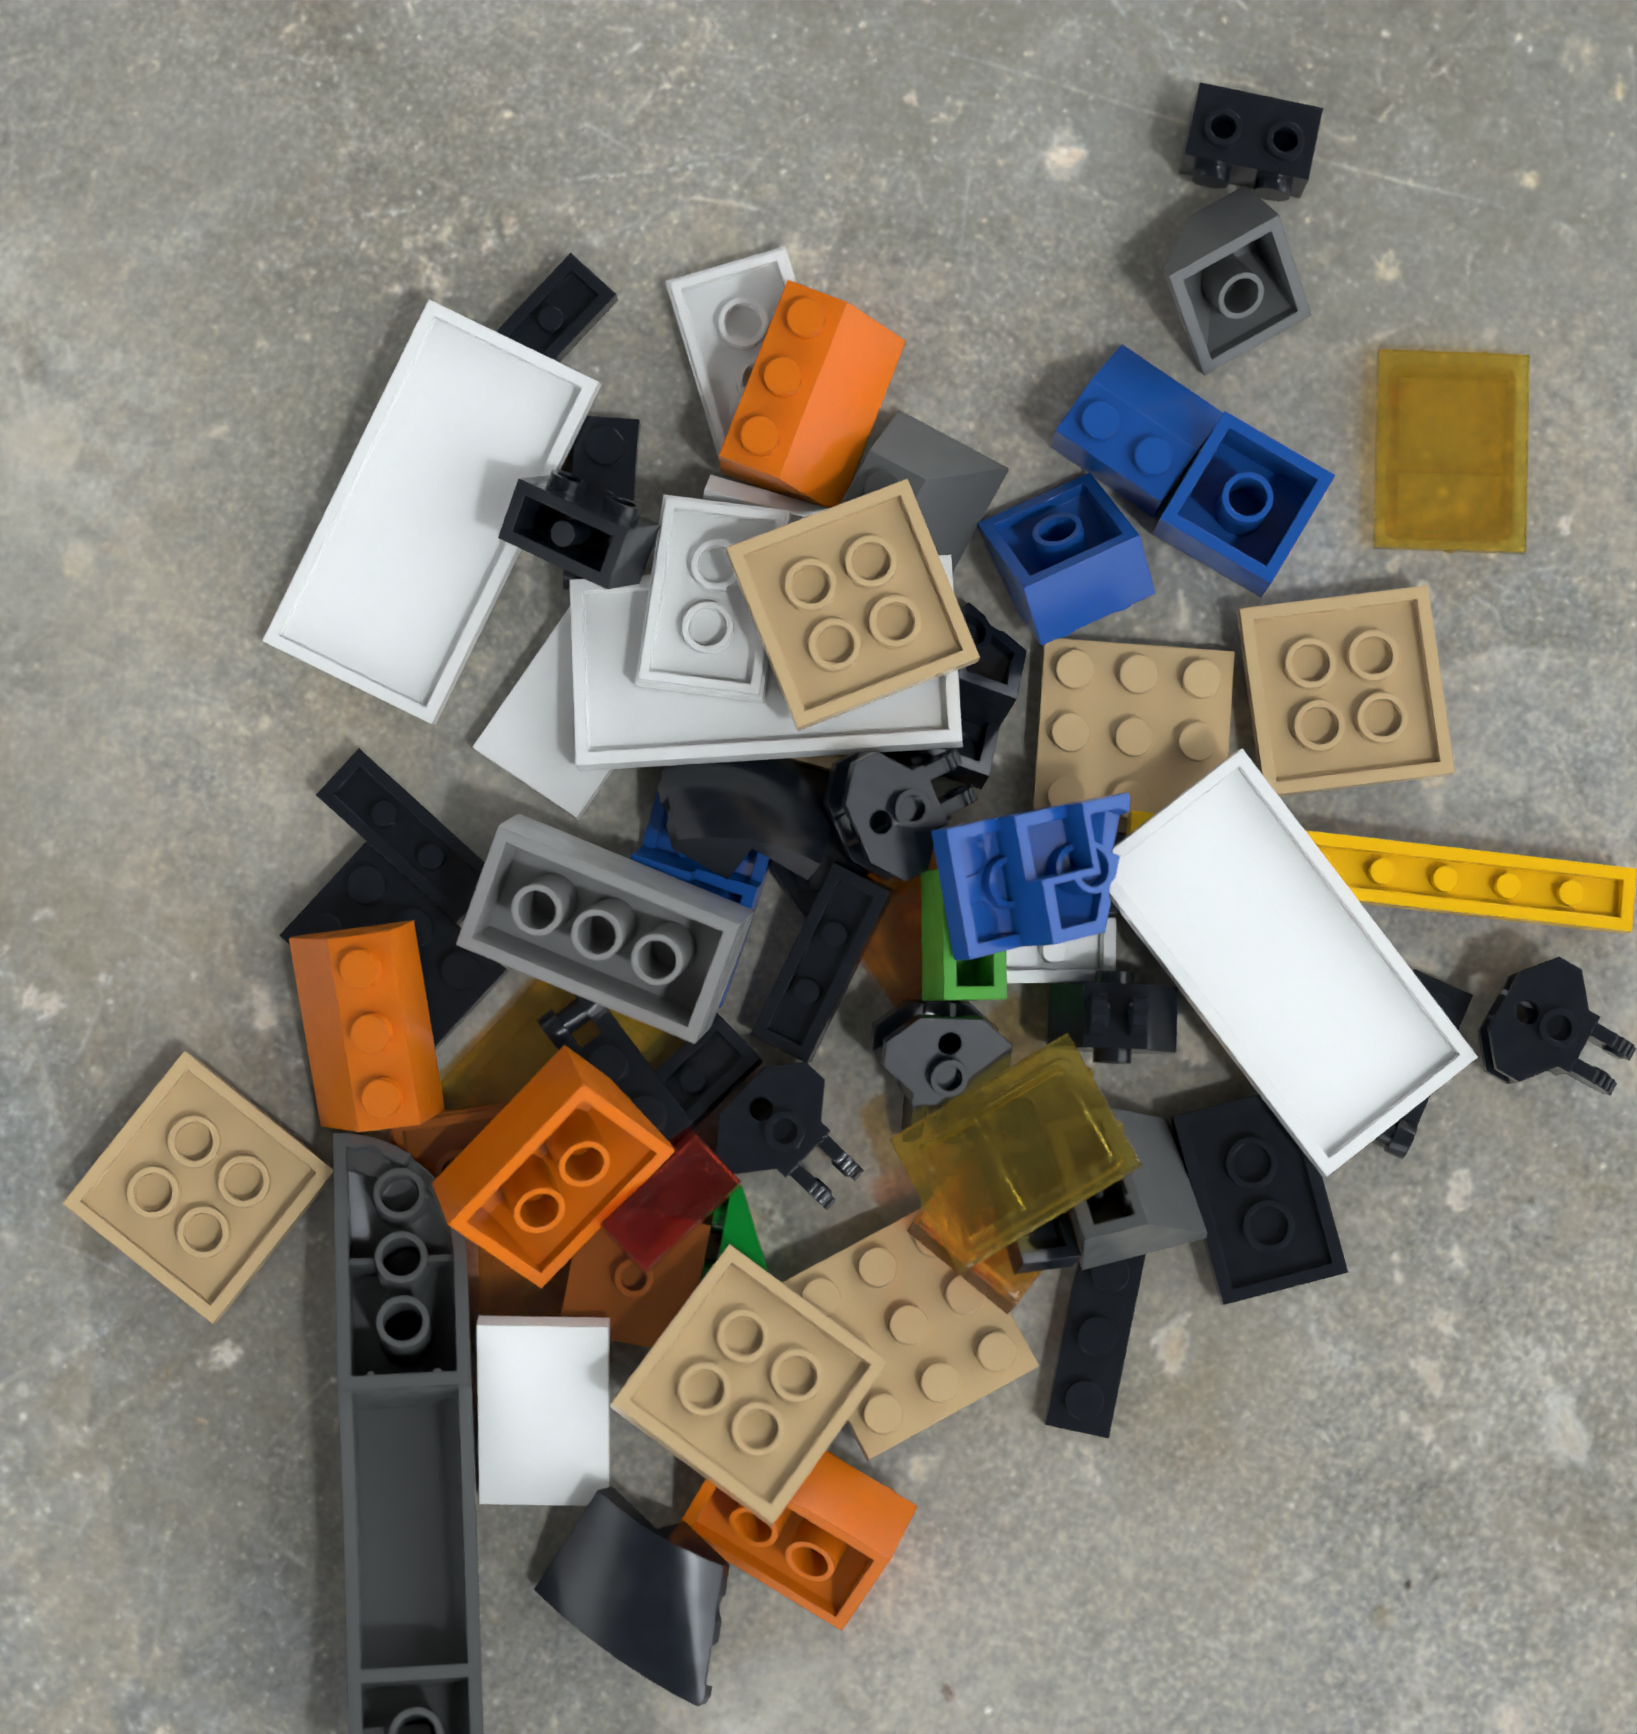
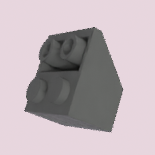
[1046,1108,1207,1270]

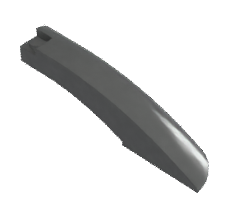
[333,1133,484,1734]

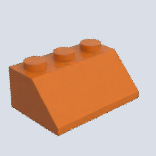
[719,280,906,508]
[289,920,445,1132]
[432,1045,675,1288]
[679,1451,918,1631]

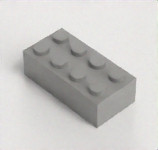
[456,814,755,1044]

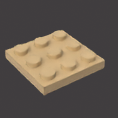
[726,479,980,732]
[1236,585,1455,797]
[1032,638,1235,836]
[62,1051,334,1324]
[782,1195,1039,1461]
[610,1244,889,1527]

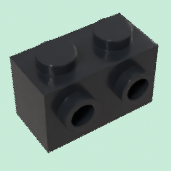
[1179,82,1323,202]
[498,469,660,589]

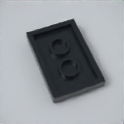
[279,842,508,1051]
[1170,1094,1349,1305]

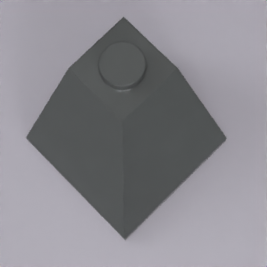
[1164,185,1312,375]
[840,410,1009,572]

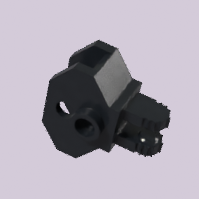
[823,748,978,881]
[1477,956,1636,1096]
[1046,971,1178,1064]
[870,999,1013,1144]
[716,1062,864,1210]

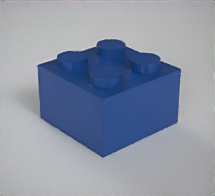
[1153,411,1335,597]

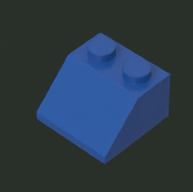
[1050,344,1223,518]
[977,472,1156,646]

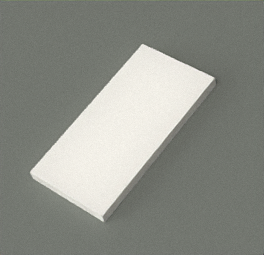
[262,300,601,725]
[569,555,963,771]
[1109,749,1478,1177]

